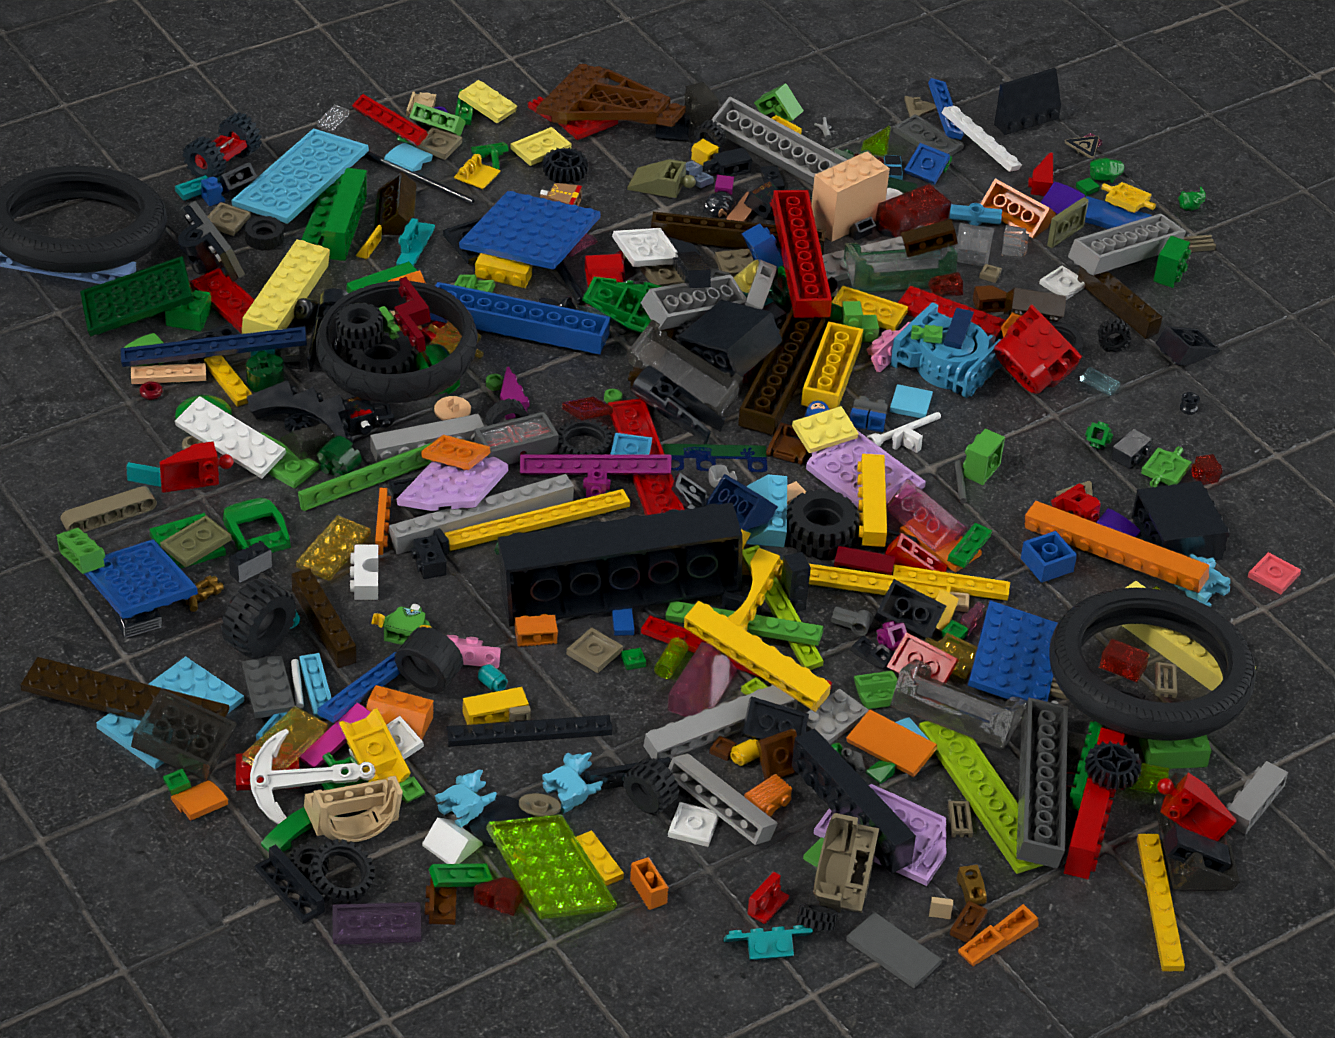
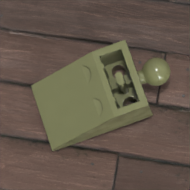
[627,159,696,198]

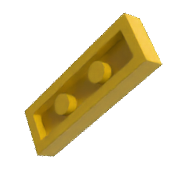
[573,830,624,886]

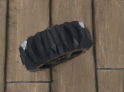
[542,147,588,184]
[1085,741,1142,791]

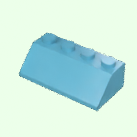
[746,474,787,547]

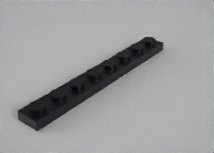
[446,715,612,747]

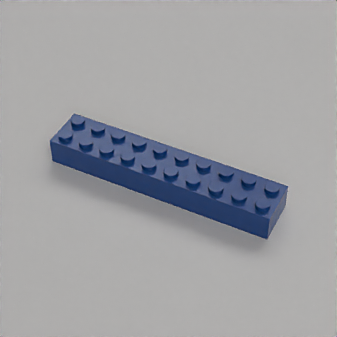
[430,282,611,354]

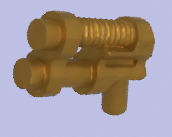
[184,575,224,612]

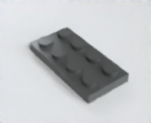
[241,656,295,719]

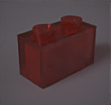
[1099,639,1150,682]

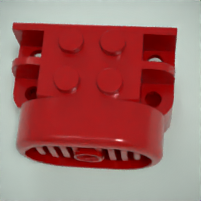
[994,305,1082,394]

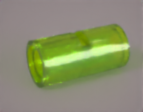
[654,638,688,679]

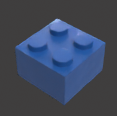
[742,223,784,269]
[1021,531,1077,583]

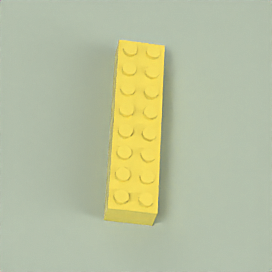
[242,239,330,334]
[1122,581,1256,691]

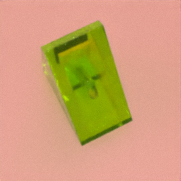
[861,126,891,156]

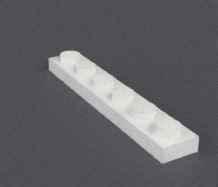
[942,106,1022,172]

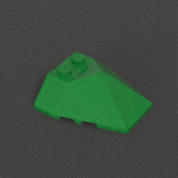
[583,277,662,336]

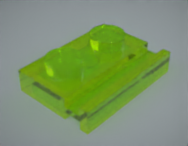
[1127,763,1169,795]

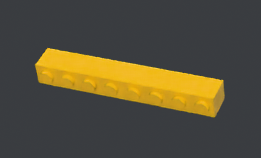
[684,601,831,712]

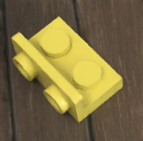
[734,259,759,293]

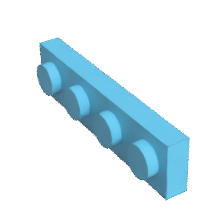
[299,653,331,719]

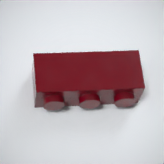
[834,546,895,575]

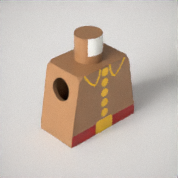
[540,183,582,206]

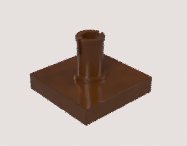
[756,729,797,780]

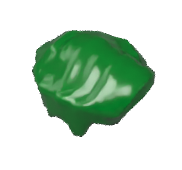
[1090,158,1124,183]
[1178,187,1206,211]

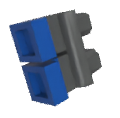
[850,396,888,432]

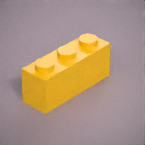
[475,253,532,288]
[463,687,529,725]

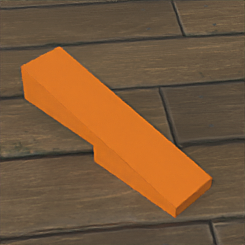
[958,904,1039,966]

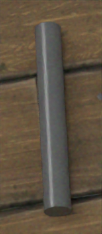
[955,460,967,504]

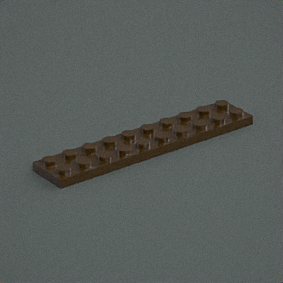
[20,657,229,739]

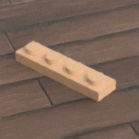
[131,363,206,384]

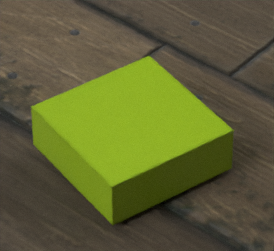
[741,677,768,695]

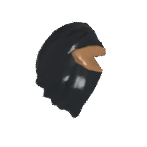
[703,191,736,218]

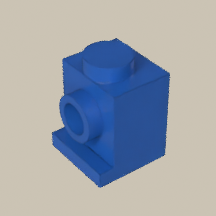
[201,177,225,206]

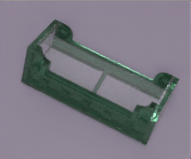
[844,243,958,293]

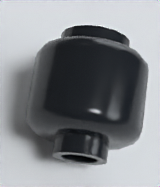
[294,298,319,322]

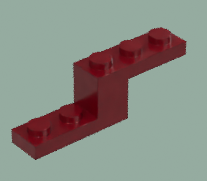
[394,276,431,353]

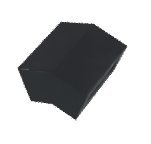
[849,216,876,241]

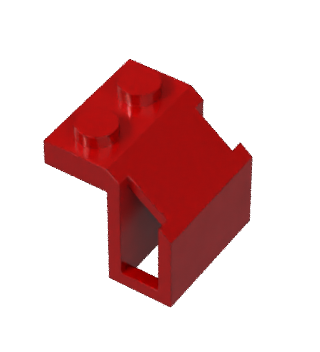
[585,254,623,306]

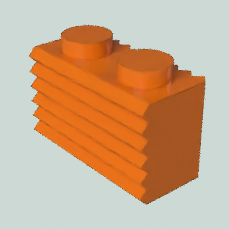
[515,614,558,647]
[744,774,792,816]
[630,857,669,910]

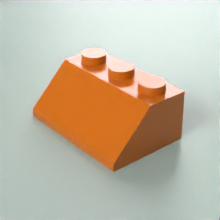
[366,685,434,740]

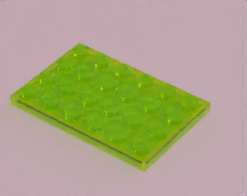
[486,814,617,920]

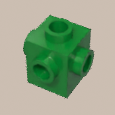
[1085,421,1114,449]

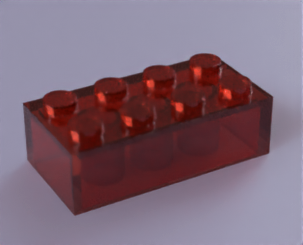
[875,184,951,237]

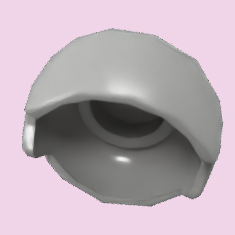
[708,465,737,488]

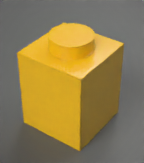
[691,139,719,166]

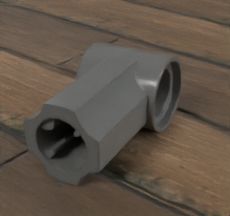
[831,607,874,636]

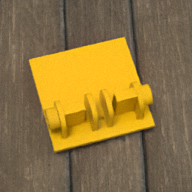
[454,154,501,189]

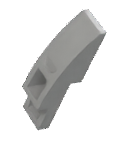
[745,260,777,309]

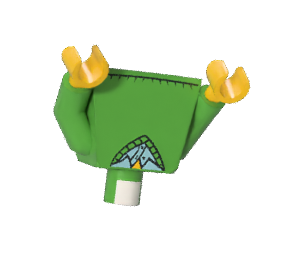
[371,604,432,645]

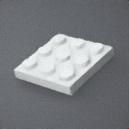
[612,228,677,267]

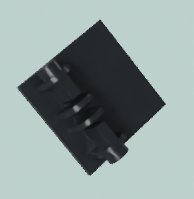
[655,113,690,140]

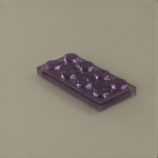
[333,902,421,944]

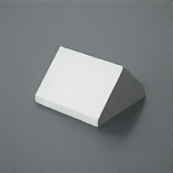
[422,817,483,864]

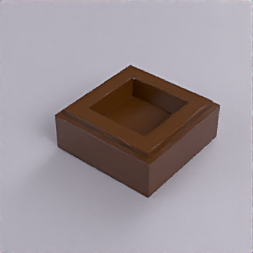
[709,736,737,761]

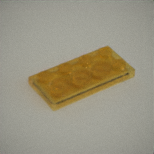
[296,515,371,581]
[242,706,328,771]

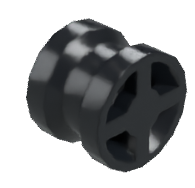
[1179,392,1200,415]

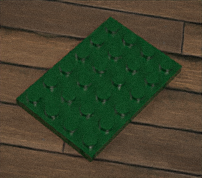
[80,256,194,337]

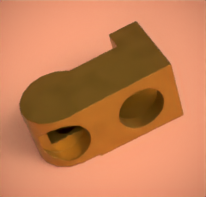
[956,865,987,905]

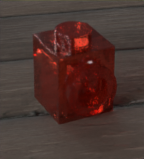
[1192,454,1222,485]

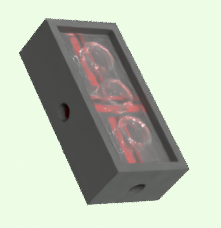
[474,412,559,464]

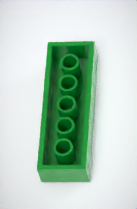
[321,168,367,261]

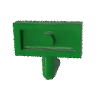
[471,142,508,169]

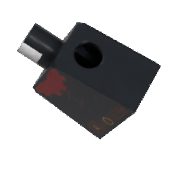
[744,180,778,219]
[345,396,374,434]

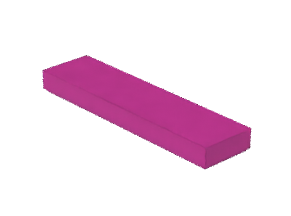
[300,703,371,767]

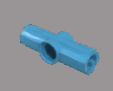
[949,203,1002,226]

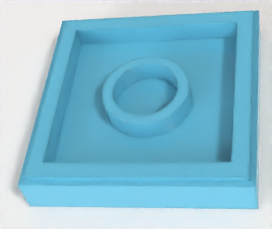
[890,384,933,418]

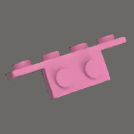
[867,322,911,372]
[447,635,501,668]

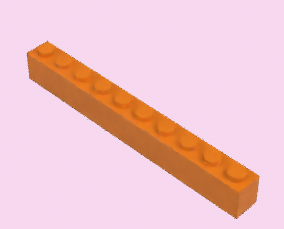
[1025,501,1209,593]

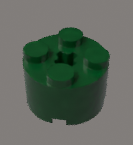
[246,351,284,393]
[317,436,362,478]

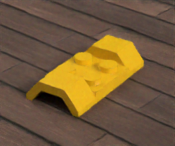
[339,708,410,783]

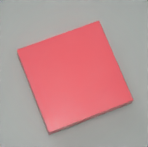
[1248,552,1301,595]

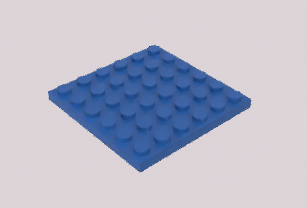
[459,191,601,270]

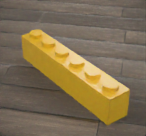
[857,454,887,547]

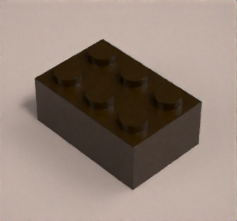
[1004,288,1067,322]

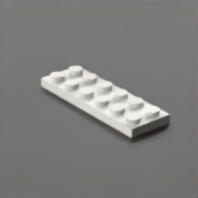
[175,396,286,479]

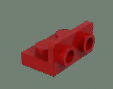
[747,872,789,924]

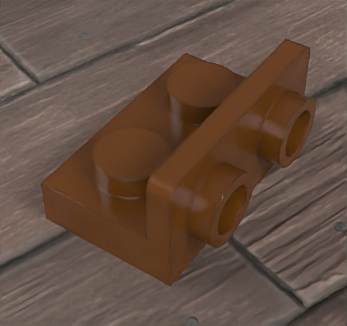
[425,878,457,925]

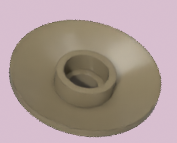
[519,793,561,818]

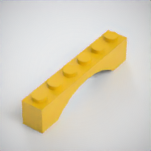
[706,548,782,658]

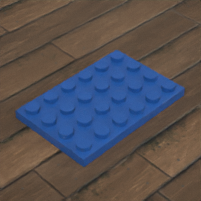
[84,540,198,619]
[968,601,1058,705]

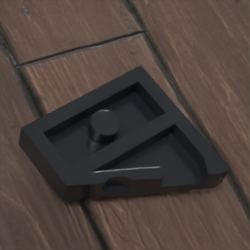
[671,473,710,509]

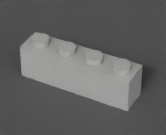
[1226,761,1288,835]

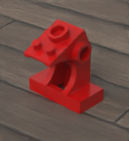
[1051,483,1101,523]

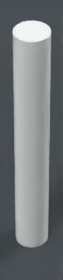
[291,659,304,709]

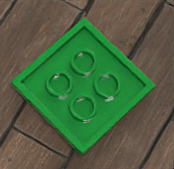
[149,513,226,569]

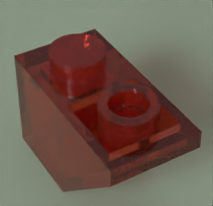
[474,877,524,916]

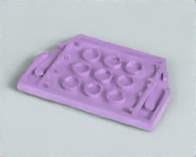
[806,431,926,508]
[397,456,508,511]
[814,784,946,886]

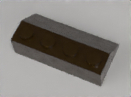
[374,172,417,235]

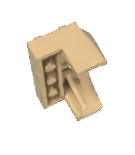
[304,776,403,843]

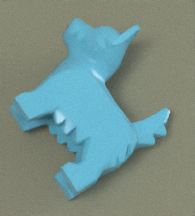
[1174,554,1230,607]
[543,752,603,813]
[435,770,497,828]

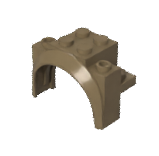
[813,813,879,913]

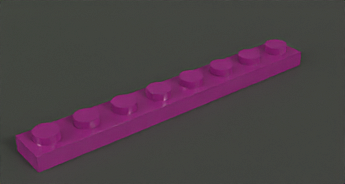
[520,455,672,475]

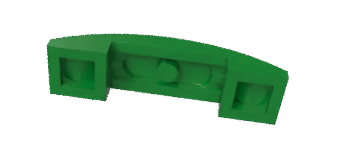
[261,807,339,852]

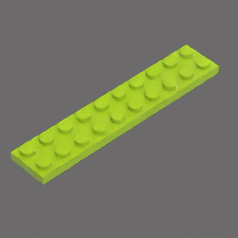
[919,713,1043,874]

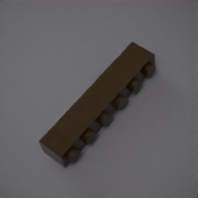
[1077,266,1163,339]
[291,568,356,668]

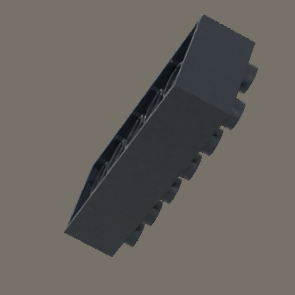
[498,503,743,627]

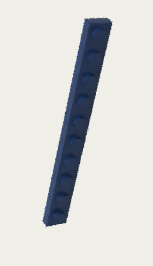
[121,327,307,367]

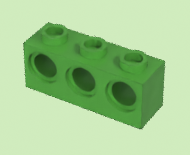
[409,102,466,136]
[56,528,105,574]

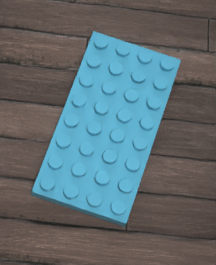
[231,128,369,224]

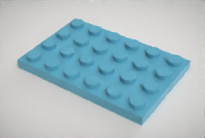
[96,656,244,769]

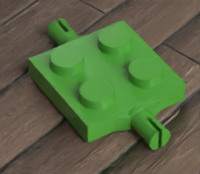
[1141,446,1192,487]

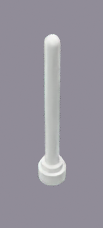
[867,412,941,447]

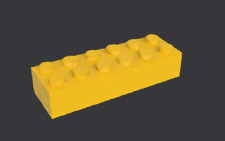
[801,321,863,410]

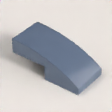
[686,161,714,188]

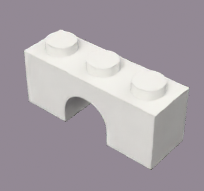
[350,545,378,600]

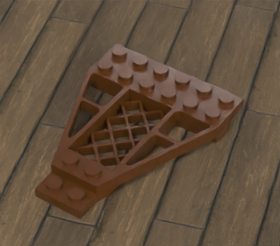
[536,64,686,127]

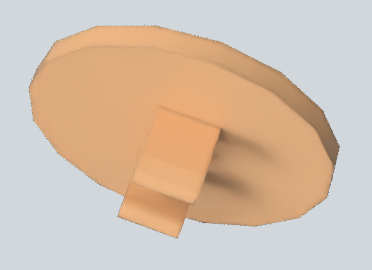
[434,396,471,421]

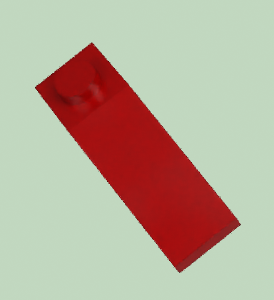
[1028,153,1053,196]
[885,533,948,572]

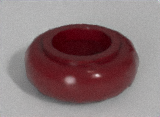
[140,381,163,400]

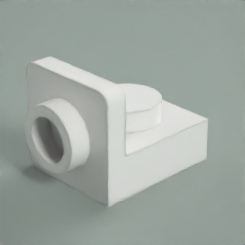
[892,426,923,453]

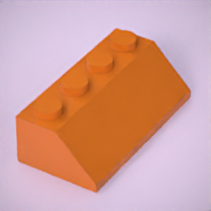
[980,179,1056,239]

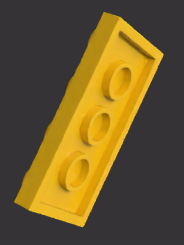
[832,286,908,331]

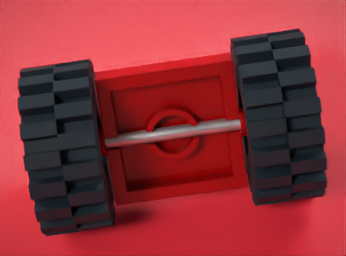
[183,112,262,178]

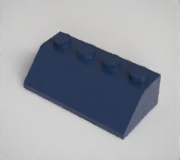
[706,474,778,530]

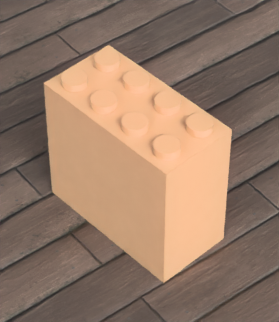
[811,151,890,242]

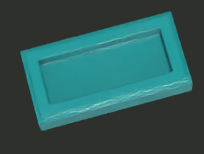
[126,462,161,487]

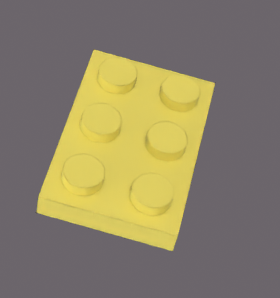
[458,80,518,123]
[511,127,571,166]
[792,406,859,453]

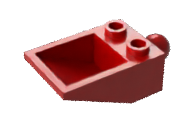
[159,441,234,493]
[1157,772,1236,841]

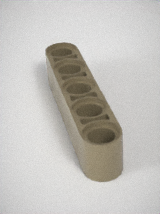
[60,486,157,532]

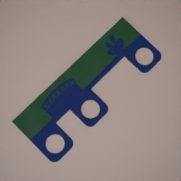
[663,444,767,472]

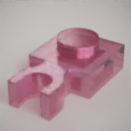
[960,602,984,636]

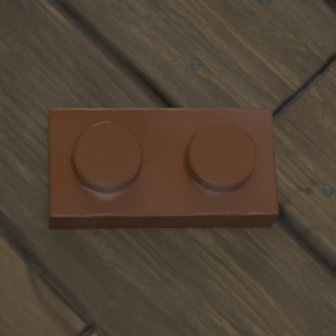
[950,901,988,943]

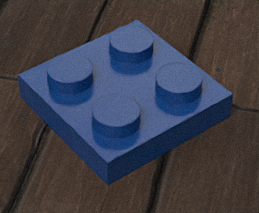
[904,143,950,185]

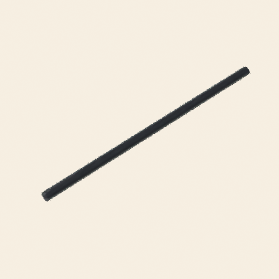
[322,130,475,205]

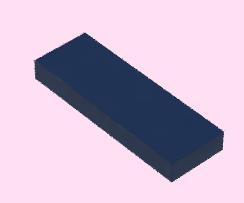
[944,308,974,349]

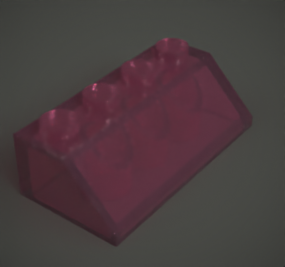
[886,479,967,552]
[668,642,737,717]

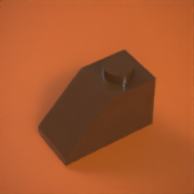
[973,285,1007,313]

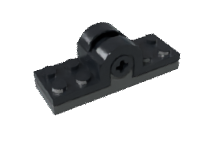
[178,201,245,282]

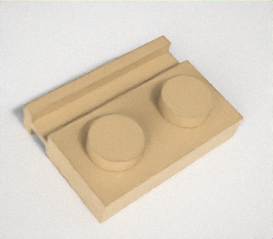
[406,92,436,116]

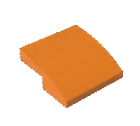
[171,780,228,821]

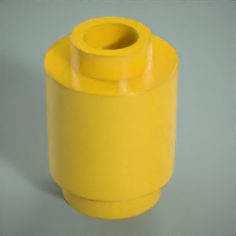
[731,739,759,766]

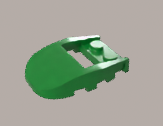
[223,498,291,553]

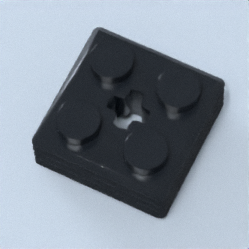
[112,607,162,638]

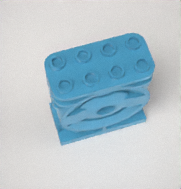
[890,302,1002,398]

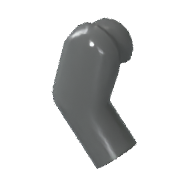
[841,748,866,774]

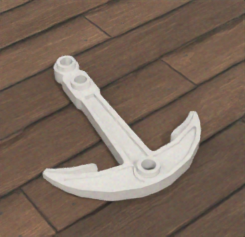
[250,729,375,824]

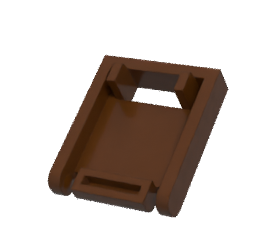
[766,422,808,465]

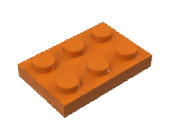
[421,435,490,470]

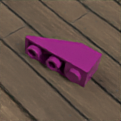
[500,367,530,420]

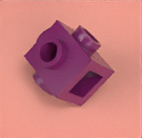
[583,470,610,498]
[876,621,907,651]

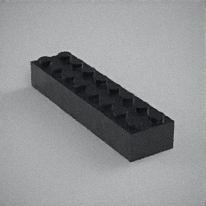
[791,728,916,874]

